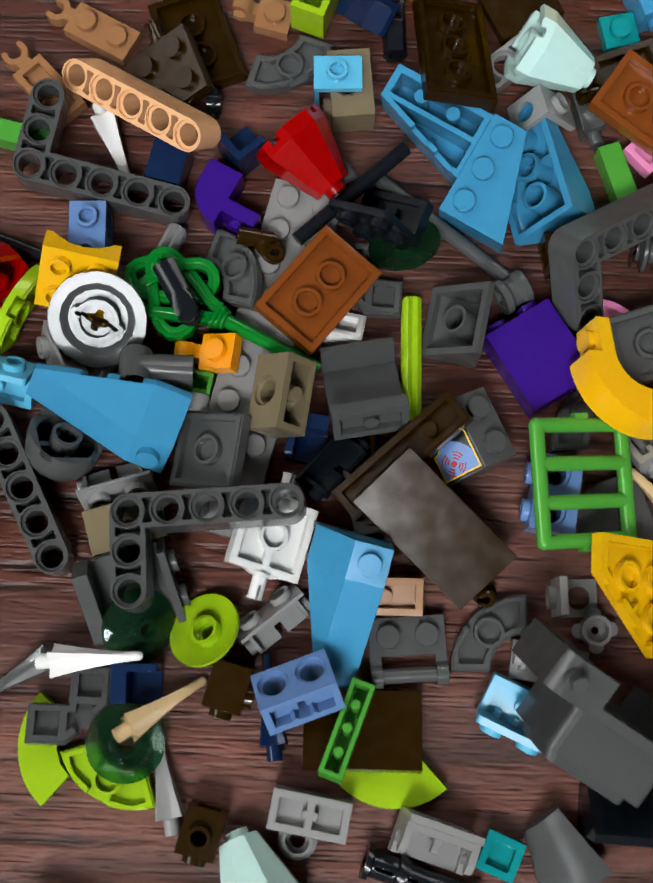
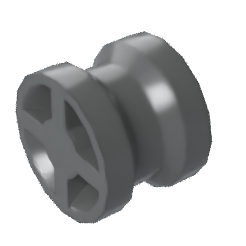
[493,270,535,315]

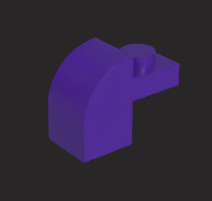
[195,158,262,236]

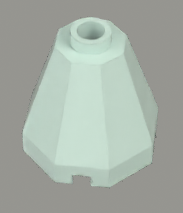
[504,4,596,93]
[219,826,299,883]

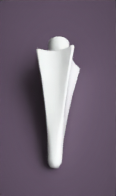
[90,104,135,193]
[35,643,144,678]

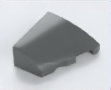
[523,805,612,883]

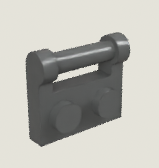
[368,614,450,689]

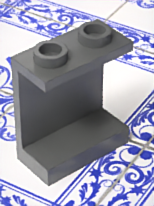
[319,337,410,441]
[71,537,191,648]

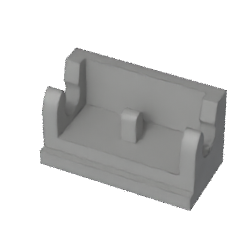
[266,783,353,845]
[387,805,486,876]

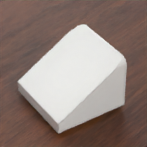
[323,312,367,347]

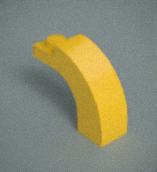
[569,316,653,440]

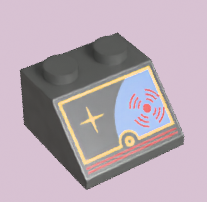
[410,387,517,487]

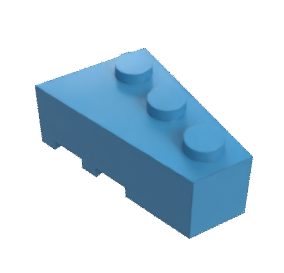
[381,63,494,185]
[438,114,527,253]

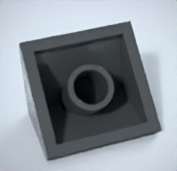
[422,281,495,368]

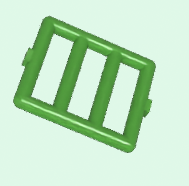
[528,413,637,552]

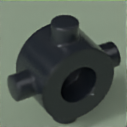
[207,87,223,120]

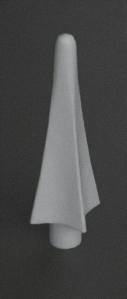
[152,725,185,837]

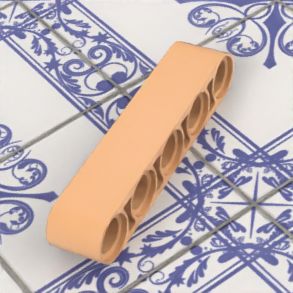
[62,58,221,152]

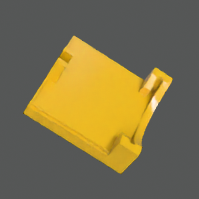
[34,230,122,319]

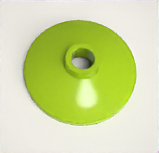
[170,594,240,668]

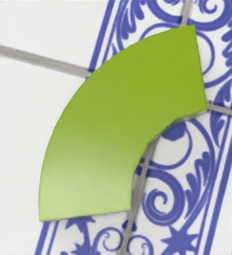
[0,264,39,355]
[17,692,70,806]
[60,740,155,811]
[339,761,447,809]

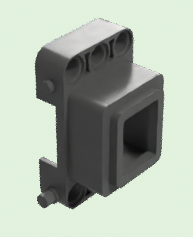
[512,618,653,808]

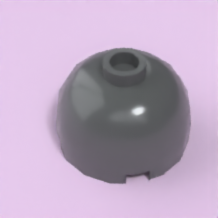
[25,407,104,482]

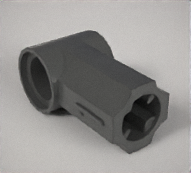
[118,344,194,389]

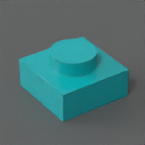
[596,12,641,53]
[475,828,527,883]

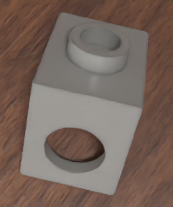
[507,84,576,132]
[545,576,597,618]

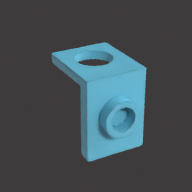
[314,55,363,108]

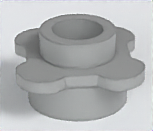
[571,607,618,654]

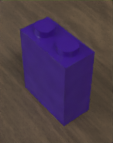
[483,298,580,418]

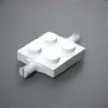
[223,472,319,601]

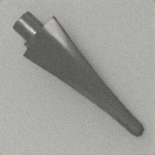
[568,89,607,150]
[0,641,67,693]

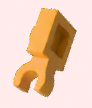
[174,333,243,374]

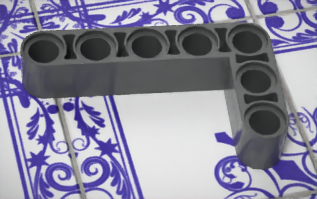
[12,78,191,226]
[548,183,653,332]
[0,405,76,577]
[109,483,307,613]

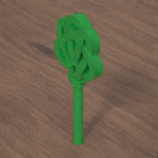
[124,246,322,376]

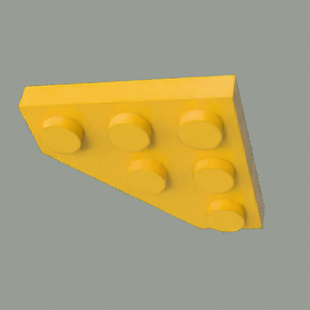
[591,532,653,659]

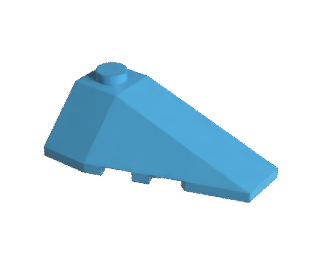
[508,103,595,246]
[26,363,193,474]
[307,523,395,690]

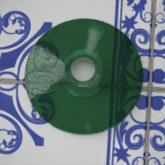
[368,221,441,271]
[101,587,175,664]
[85,703,166,784]

